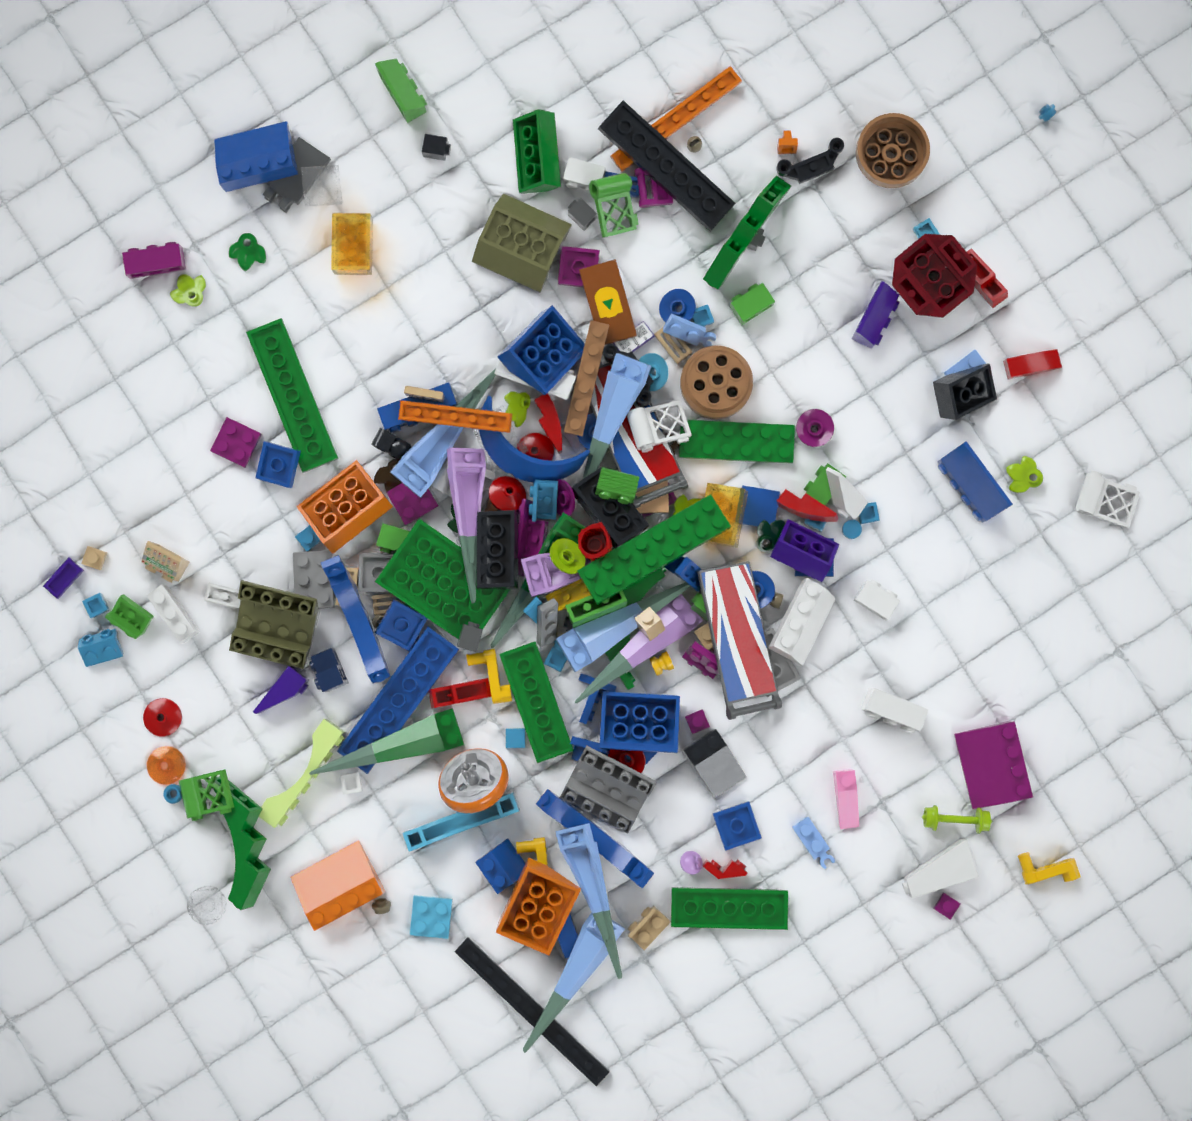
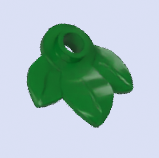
[229,233,266,271]

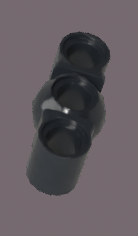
[371,428,413,460]

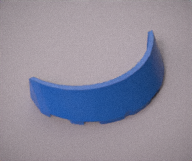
[479,396,590,483]

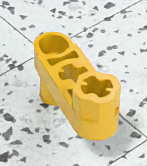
[466,648,512,704]
[516,837,548,866]
[1017,852,1081,885]

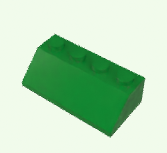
[513,109,561,194]

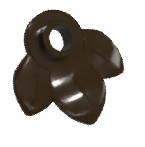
[374,459,402,492]

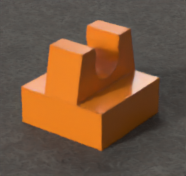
[777,130,798,154]

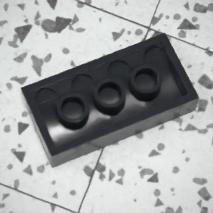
[572,466,649,549]
[477,510,518,589]

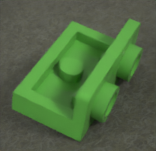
[105,594,154,639]

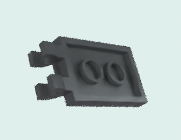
[262,137,331,213]

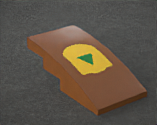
[579,259,637,345]

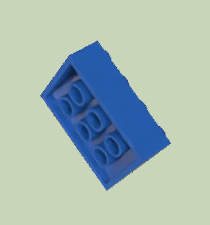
[214,121,298,192]
[497,305,585,395]
[937,441,1013,523]
[599,691,680,753]

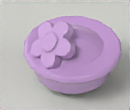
[680,851,703,875]

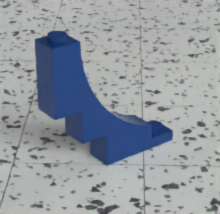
[320,555,391,683]
[536,789,654,889]

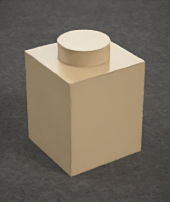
[634,606,665,641]

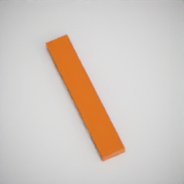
[398,400,512,433]

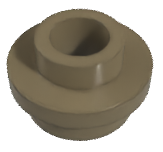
[372,898,391,914]

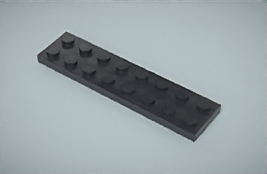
[598,100,736,232]

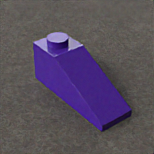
[253,666,309,714]

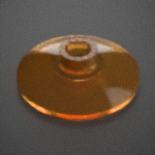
[147,746,186,785]

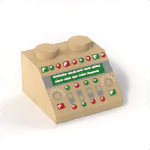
[141,541,190,583]

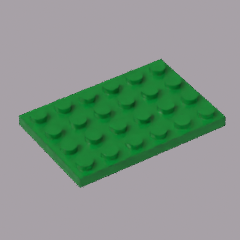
[375,519,511,639]

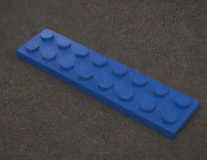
[337,627,459,774]

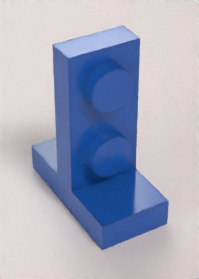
[664,556,702,592]
[578,673,617,724]

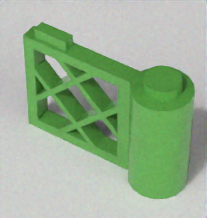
[589,173,639,238]
[179,769,234,821]

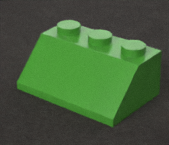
[375,58,427,123]

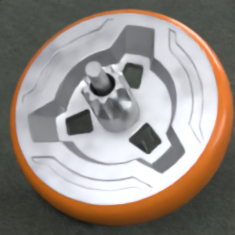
[438,748,509,813]

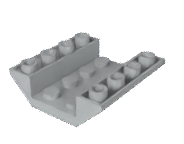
[560,746,657,833]

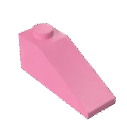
[833,769,859,829]

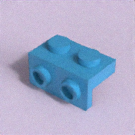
[529,480,558,522]
[78,629,123,667]

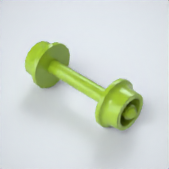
[921,805,993,834]

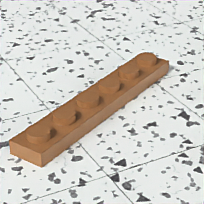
[564,320,609,437]

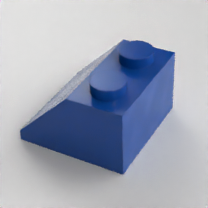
[475,838,526,895]

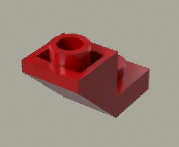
[702,859,748,879]

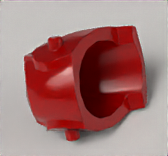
[578,522,612,562]

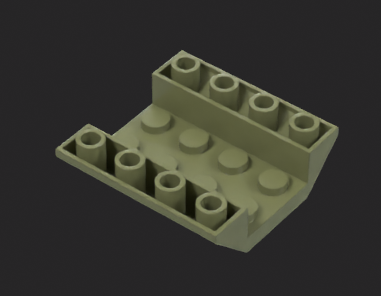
[472,193,572,293]
[229,580,318,669]

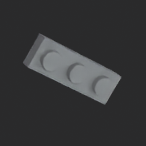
[536,598,558,647]

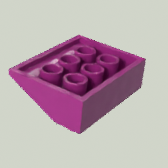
[954,721,1033,809]

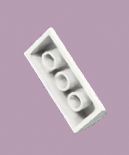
[494,361,577,400]
[768,578,836,666]

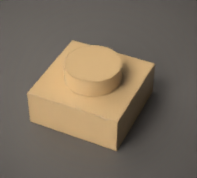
[81,546,107,570]

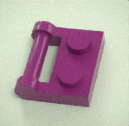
[635,168,673,208]

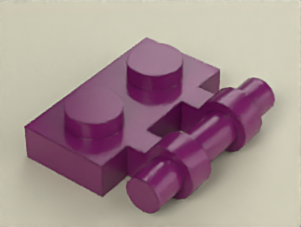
[682,641,719,679]

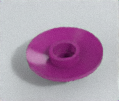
[796,409,834,447]
[557,480,575,516]

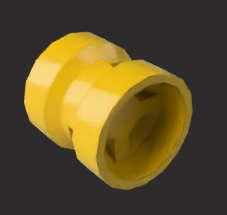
[649,651,674,676]

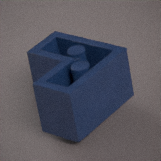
[309,648,349,692]

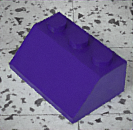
[851,281,900,349]
[770,519,840,582]

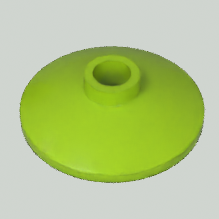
[550,538,586,574]

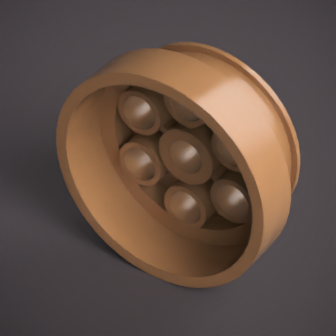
[856,113,930,188]
[680,346,753,420]

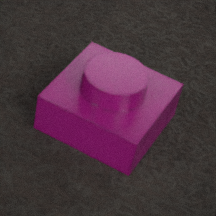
[685,709,710,734]
[933,892,961,920]

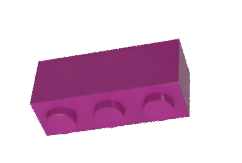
[122,242,186,279]

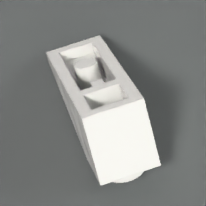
[826,467,868,520]

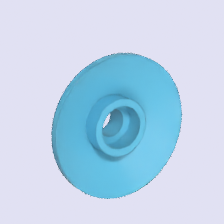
[639,353,668,391]

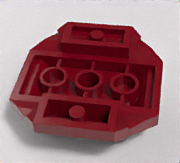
[892,234,977,318]

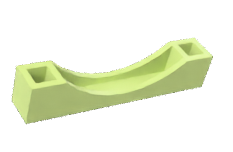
[259,719,345,828]

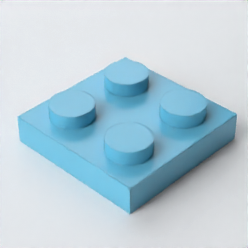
[410,895,453,939]

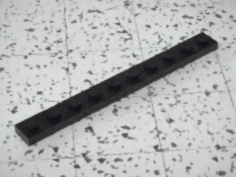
[454,937,610,1087]

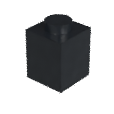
[422,134,451,161]

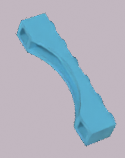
[402,792,520,852]

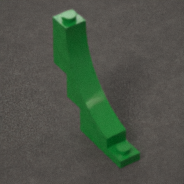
[703,175,792,290]
[605,567,667,690]
[210,776,271,910]

